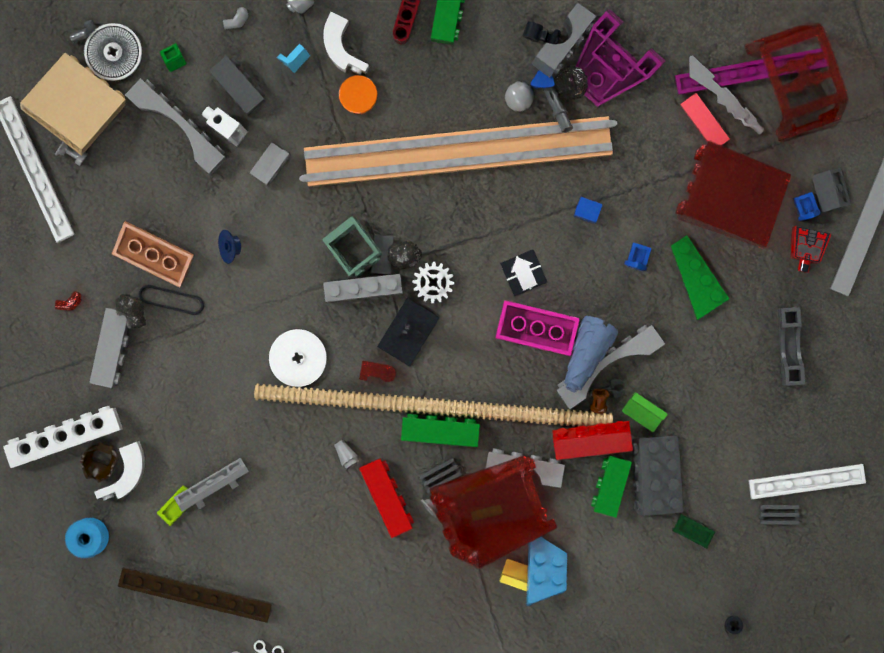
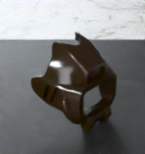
[80,441,119,483]

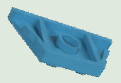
[526,532,567,606]

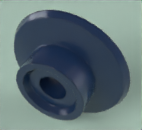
[218,230,241,264]

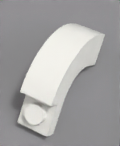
[324,12,369,75]
[94,441,145,501]

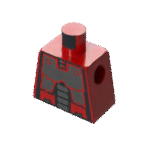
[791,226,831,273]

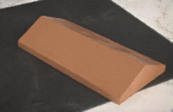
[112,221,194,287]

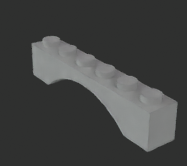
[125,78,226,175]
[556,324,665,409]

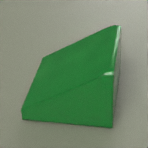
[159,43,186,72]

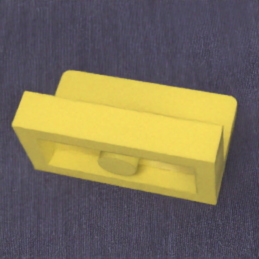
[499,559,528,591]

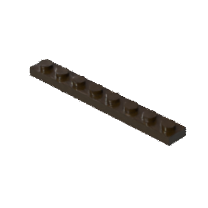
[118,567,272,623]

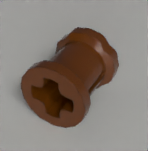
[590,389,609,414]

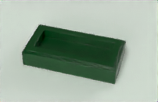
[672,514,715,549]

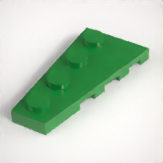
[670,235,729,320]

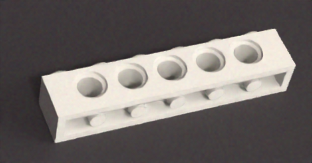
[3,406,123,468]

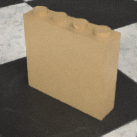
[20,53,126,156]

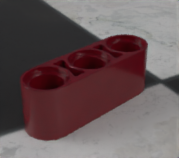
[393,0,421,44]

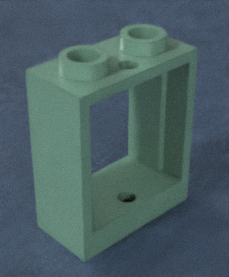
[322,216,383,277]

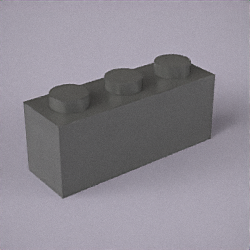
[209,56,265,116]

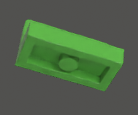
[622,392,668,432]

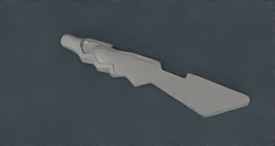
[689,56,764,135]

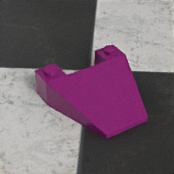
[569,9,665,107]

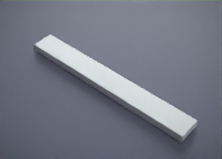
[0,96,75,243]

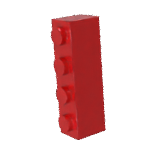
[553,421,633,460]
[359,458,414,538]

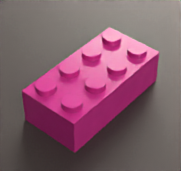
[495,300,580,356]

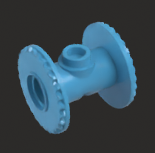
[65,518,109,558]

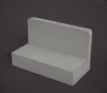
[250,143,290,186]

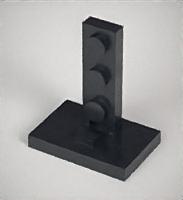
[377,298,440,367]

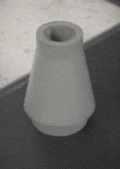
[334,440,359,470]

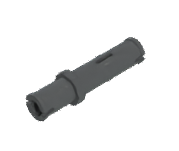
[543,86,573,133]

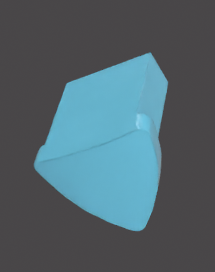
[277,44,310,73]

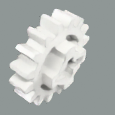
[412,262,454,304]

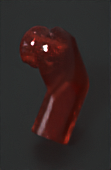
[55,291,82,311]

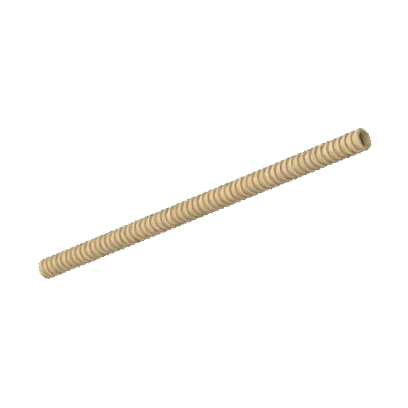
[254,383,613,427]

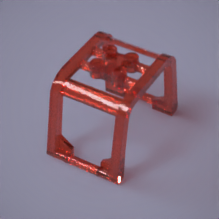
[745,23,848,141]

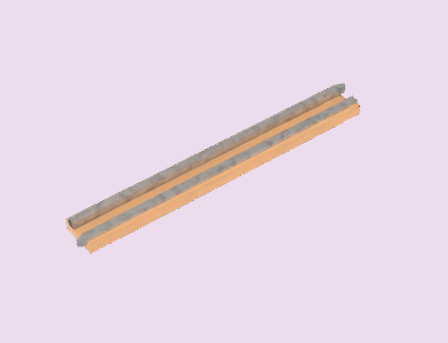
[299,116,617,187]

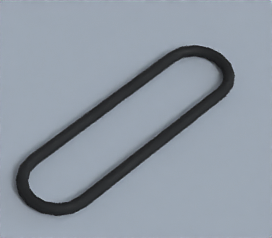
[139,285,204,315]

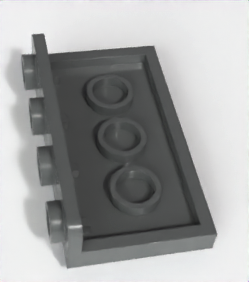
[631,435,683,516]

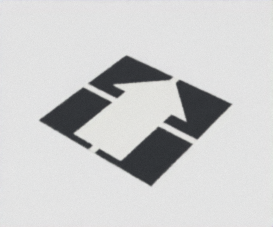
[500,249,547,296]

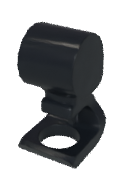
[522,21,561,45]

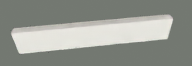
[748,464,866,499]

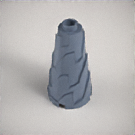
[564,316,618,392]

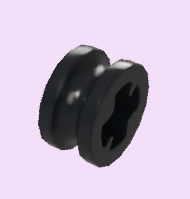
[725,616,743,634]

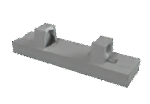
[174,458,249,511]

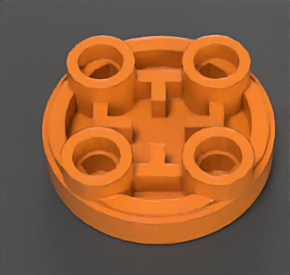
[339,75,377,114]

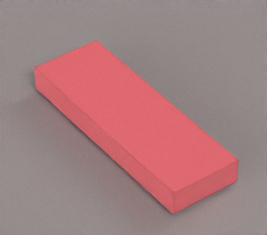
[680,93,730,151]

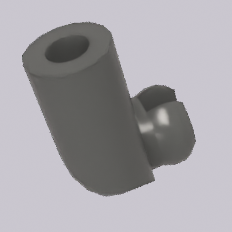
[70,20,96,43]

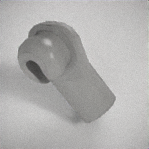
[223,7,248,29]

